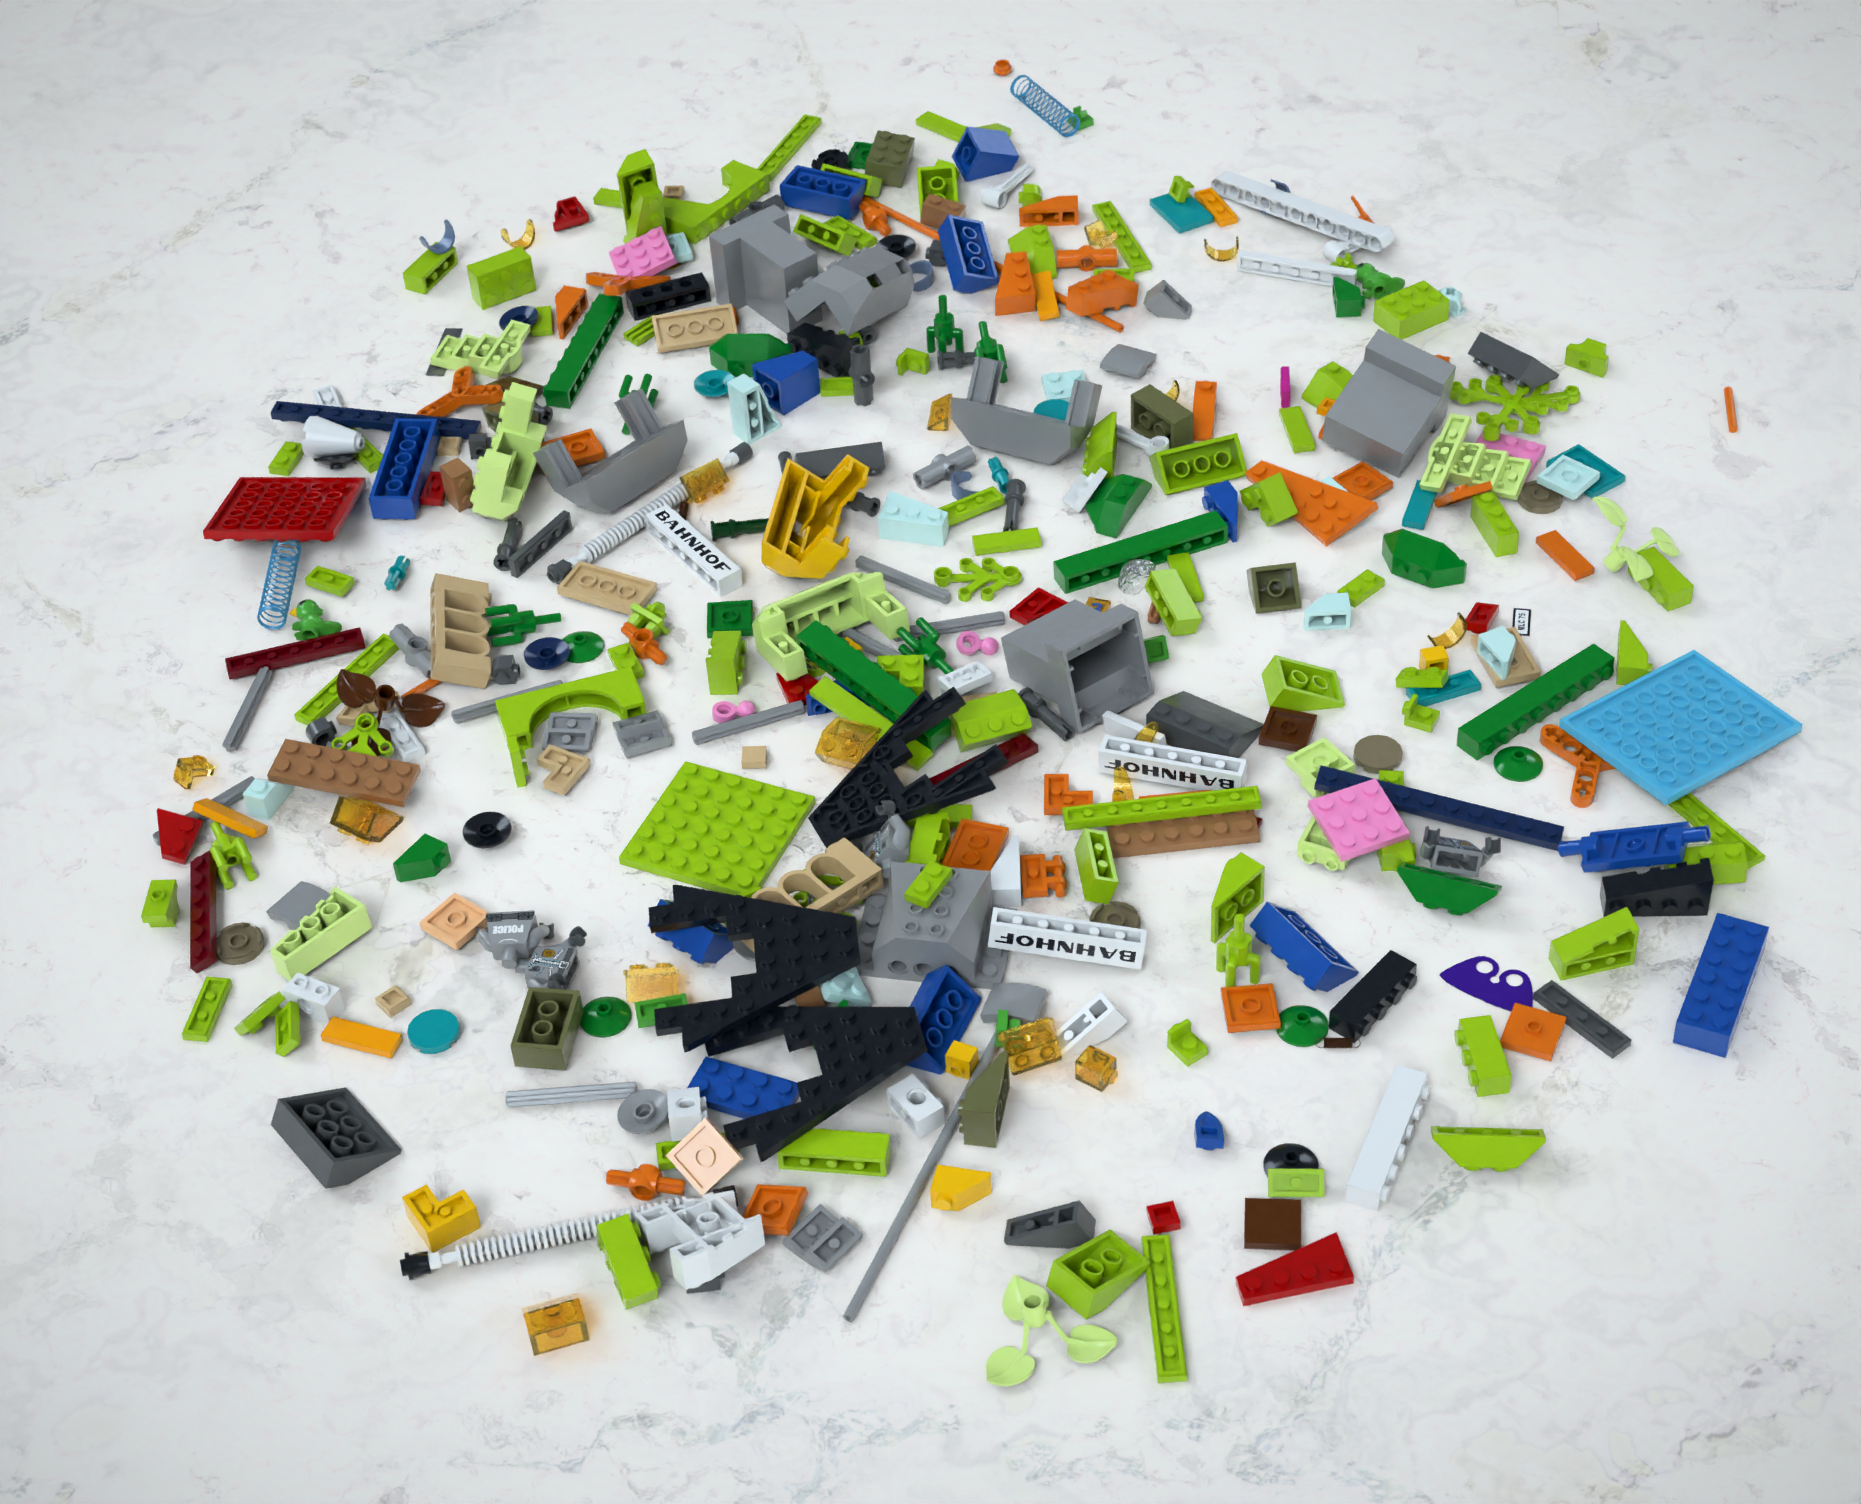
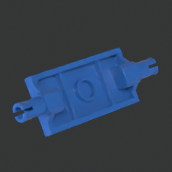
[1558,821,1711,873]

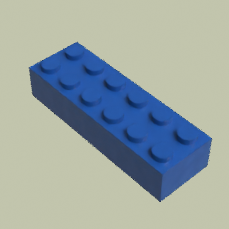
[368,418,441,520]
[1673,913,1769,1058]

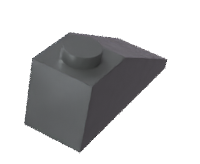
[1004,1200,1096,1249]

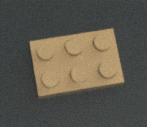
[1470,627,1541,688]

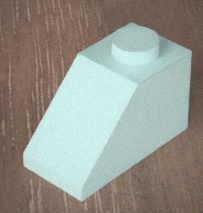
[1304,593,1351,631]
[1477,626,1516,680]
[243,778,294,820]

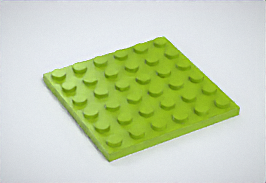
[619,761,816,895]

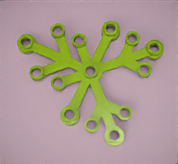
[1450,375,1580,441]

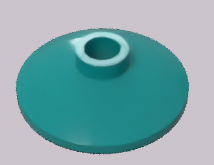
[694,370,735,397]

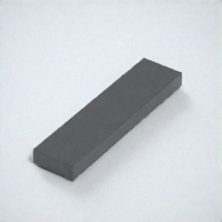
[508,510,573,578]
[1533,980,1632,1059]

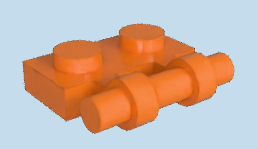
[1020,854,1067,898]

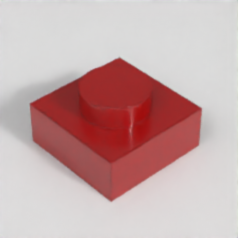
[1146,1201,1181,1235]

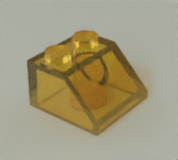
[815,717,881,770]
[330,796,404,844]
[521,1293,590,1356]

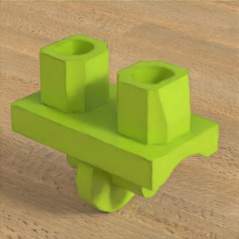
[627,602,670,639]

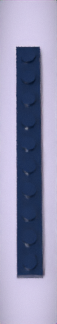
[271,401,481,440]
[1314,765,1564,851]

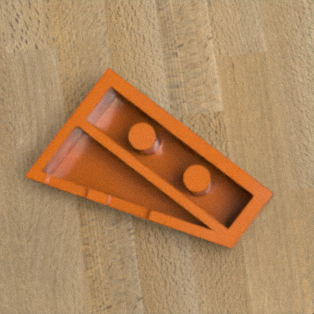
[995,251,1036,316]
[1066,270,1139,316]

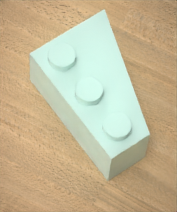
[727,374,782,444]
[878,491,949,547]

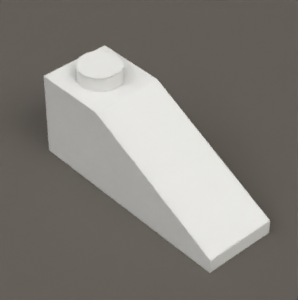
[991,835,1021,907]
[1042,992,1128,1063]

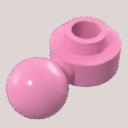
[956,631,999,656]
[712,701,756,723]

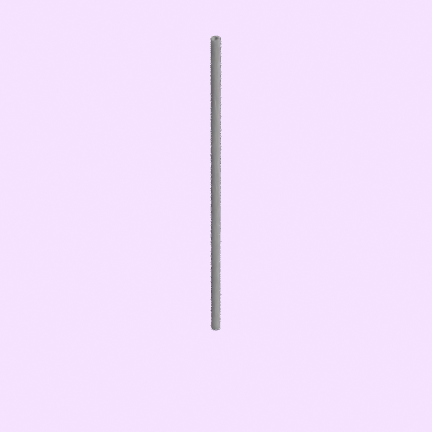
[843,1030,998,1322]

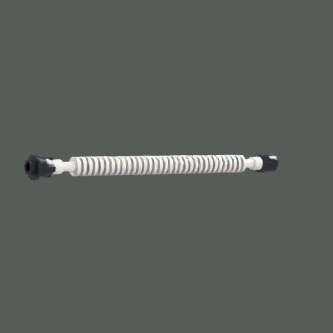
[400,1185,738,1280]

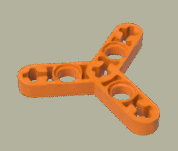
[586,272,671,296]
[416,366,504,417]
[1539,724,1616,808]

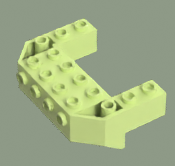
[470,382,547,522]
[752,572,910,682]

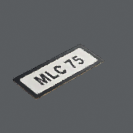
[1512,608,1531,636]

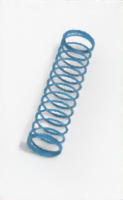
[1010,75,1080,137]
[257,540,301,630]

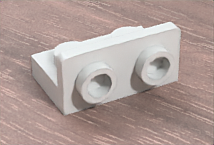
[1062,467,1108,513]
[938,661,993,696]

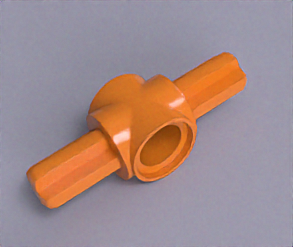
[859,200,892,237]
[621,622,667,666]
[606,1164,686,1201]

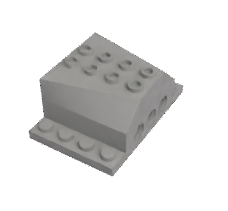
[855,861,1017,990]

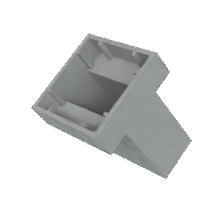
[709,204,823,334]
[1322,329,1456,478]
[1001,599,1154,733]

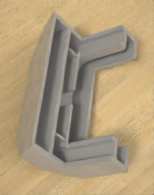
[784,246,915,336]
[951,356,1103,464]
[533,389,688,515]

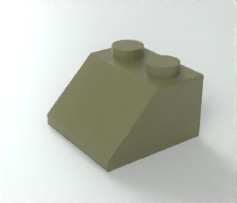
[1246,562,1302,614]

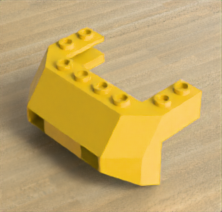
[761,454,869,579]

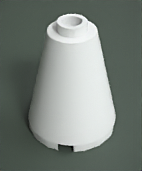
[302,416,364,458]

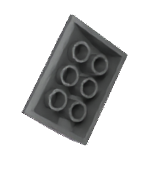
[1146,691,1264,758]
[271,1087,402,1189]

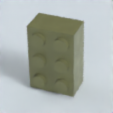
[865,130,915,188]
[1131,384,1193,449]
[510,987,584,1071]

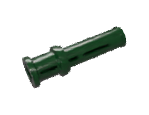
[710,518,769,541]

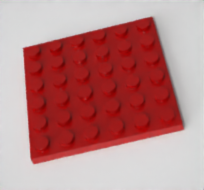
[203,477,366,542]

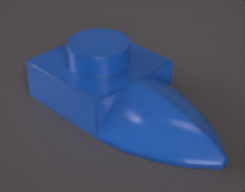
[1194,1111,1224,1150]

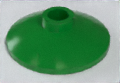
[562,631,604,663]
[1493,746,1543,782]
[580,997,631,1038]
[1276,1005,1329,1047]

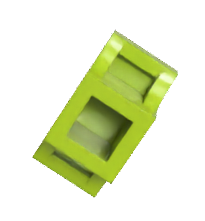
[1564,338,1609,378]
[1377,825,1416,872]
[141,879,180,927]

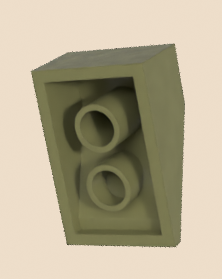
[958,1051,1010,1148]

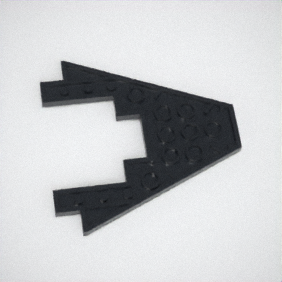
[808,687,1009,848]
[648,885,861,1052]
[705,1005,927,1162]

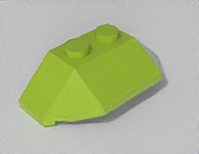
[1008,225,1057,279]
[1431,1126,1546,1172]

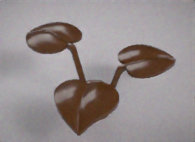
[337,669,445,757]

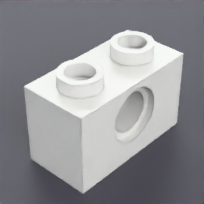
[283,972,345,1025]
[887,1074,946,1139]
[667,1087,708,1142]

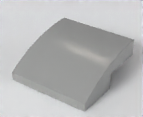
[1099,344,1156,378]
[612,710,672,758]
[542,712,598,752]
[266,881,331,930]
[980,983,1048,1027]
[782,1204,863,1273]

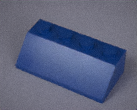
[780,165,866,220]
[937,215,999,294]
[1249,902,1359,992]
[907,965,982,1075]

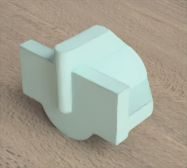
[1438,287,1466,318]

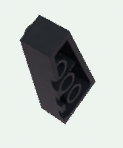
[787,323,860,378]
[1600,858,1714,917]

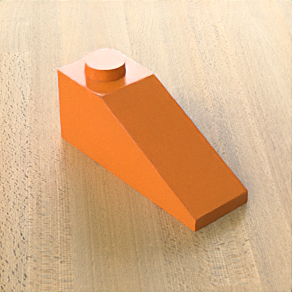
[1019,195,1079,227]
[555,285,588,340]
[1193,381,1217,441]

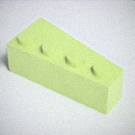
[270,886,372,981]

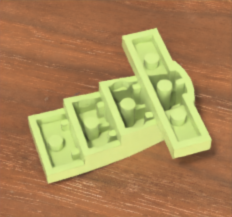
[430,320,530,379]
[1419,413,1532,500]

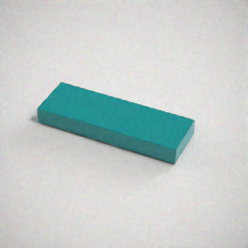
[1402,480,1437,530]
[1406,670,1481,707]

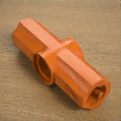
[1057,245,1117,272]

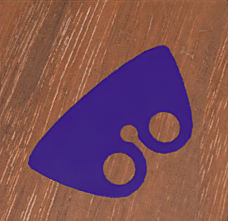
[1440,956,1533,1011]

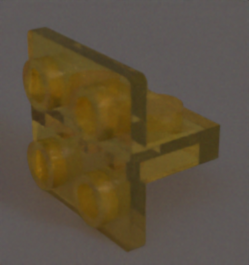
[623,963,680,1003]
[998,1017,1062,1076]

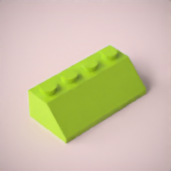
[616,149,658,231]
[1149,433,1247,495]

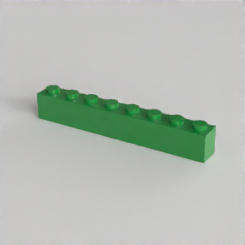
[543,294,624,409]
[1053,510,1228,594]
[796,620,952,751]
[1456,643,1615,761]

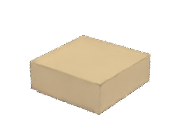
[663,185,684,200]
[437,437,463,456]
[741,746,767,769]
[375,985,412,1018]

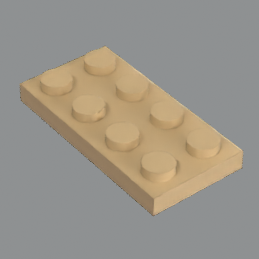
[651,303,738,353]
[557,561,658,615]

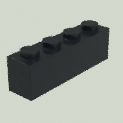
[1329,950,1417,1043]

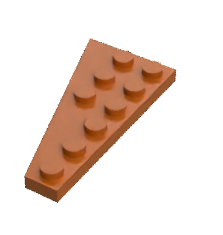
[1245,460,1379,547]

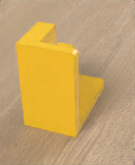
[402,1184,481,1253]

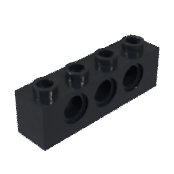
[625,272,711,321]

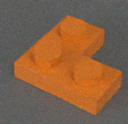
[1044,774,1093,815]

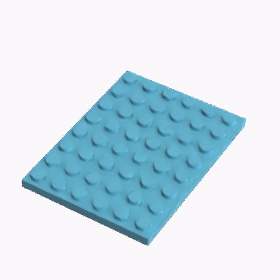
[1559,650,1803,805]

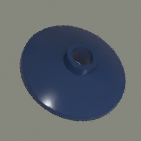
[499,306,539,331]
[524,637,570,670]

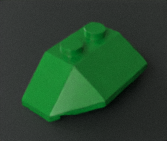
[709,333,792,377]
[1085,474,1152,539]
[1382,529,1467,589]
[1397,862,1502,916]

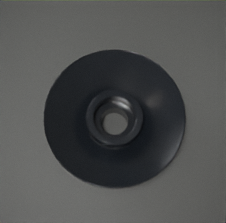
[877,235,916,258]
[313,453,356,470]
[462,812,512,848]
[1263,1143,1319,1178]

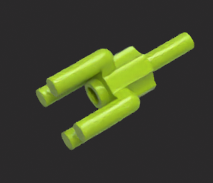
[210,821,257,890]
[1216,914,1261,987]

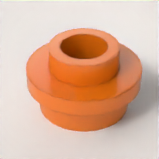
[993,59,1012,76]

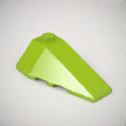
[1302,361,1353,408]

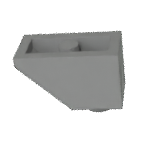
[1143,280,1192,320]

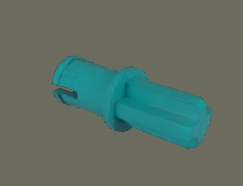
[988,457,1010,494]
[384,555,410,590]

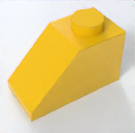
[930,1164,992,1212]

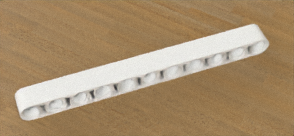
[1211,171,1394,253]

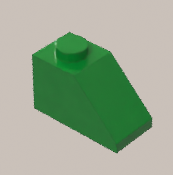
[1332,277,1365,317]
[393,834,451,882]

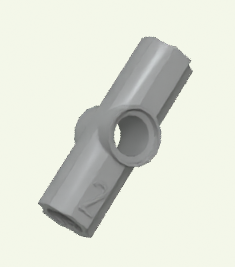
[913,445,976,490]
[389,623,431,679]

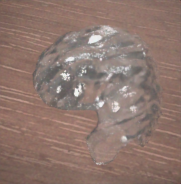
[1118,559,1156,595]

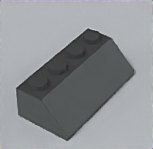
[1467,332,1559,388]
[795,441,885,479]

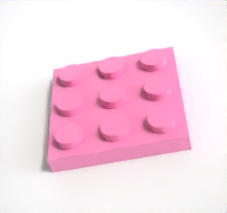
[609,226,677,276]
[1475,431,1546,484]
[1308,778,1410,862]

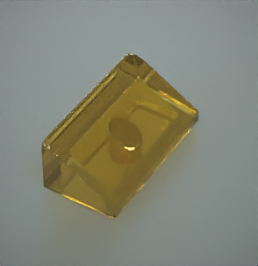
[927,393,953,431]

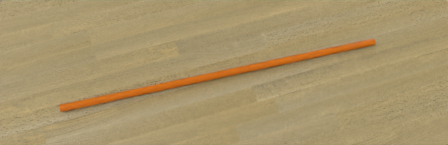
[862,195,1124,333]

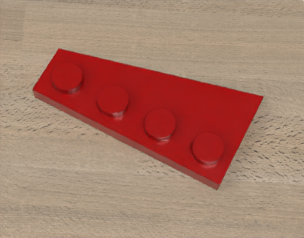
[1235,1232,1354,1306]

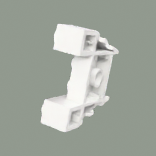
[634,1190,765,1290]

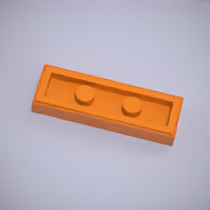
[1536,530,1595,581]

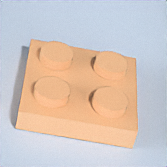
[420,893,489,950]
[666,1118,744,1196]

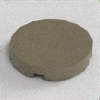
[1518,480,1563,514]
[1353,735,1403,774]
[1090,901,1140,929]
[217,922,265,965]

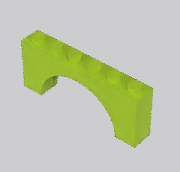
[664,160,770,244]
[495,667,646,750]

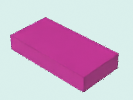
[1280,366,1290,408]

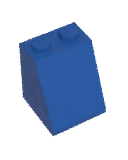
[952,126,1019,182]
[752,351,820,415]

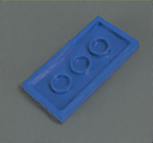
[687,1056,800,1119]

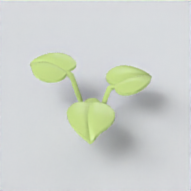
[1591,497,1681,582]
[986,1275,1118,1386]

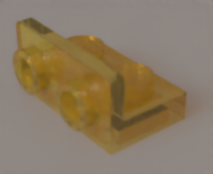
[679,458,730,504]

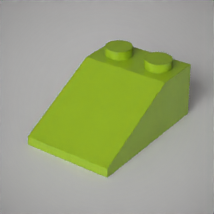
[917,164,958,218]
[1261,655,1345,712]
[1211,852,1265,944]
[1046,1229,1151,1320]

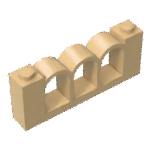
[430,573,493,689]
[741,837,884,953]

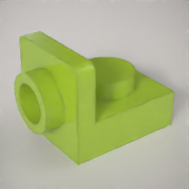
[896,348,930,376]
[1402,693,1440,733]
[1167,1019,1208,1067]

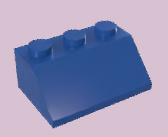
[647,899,734,964]

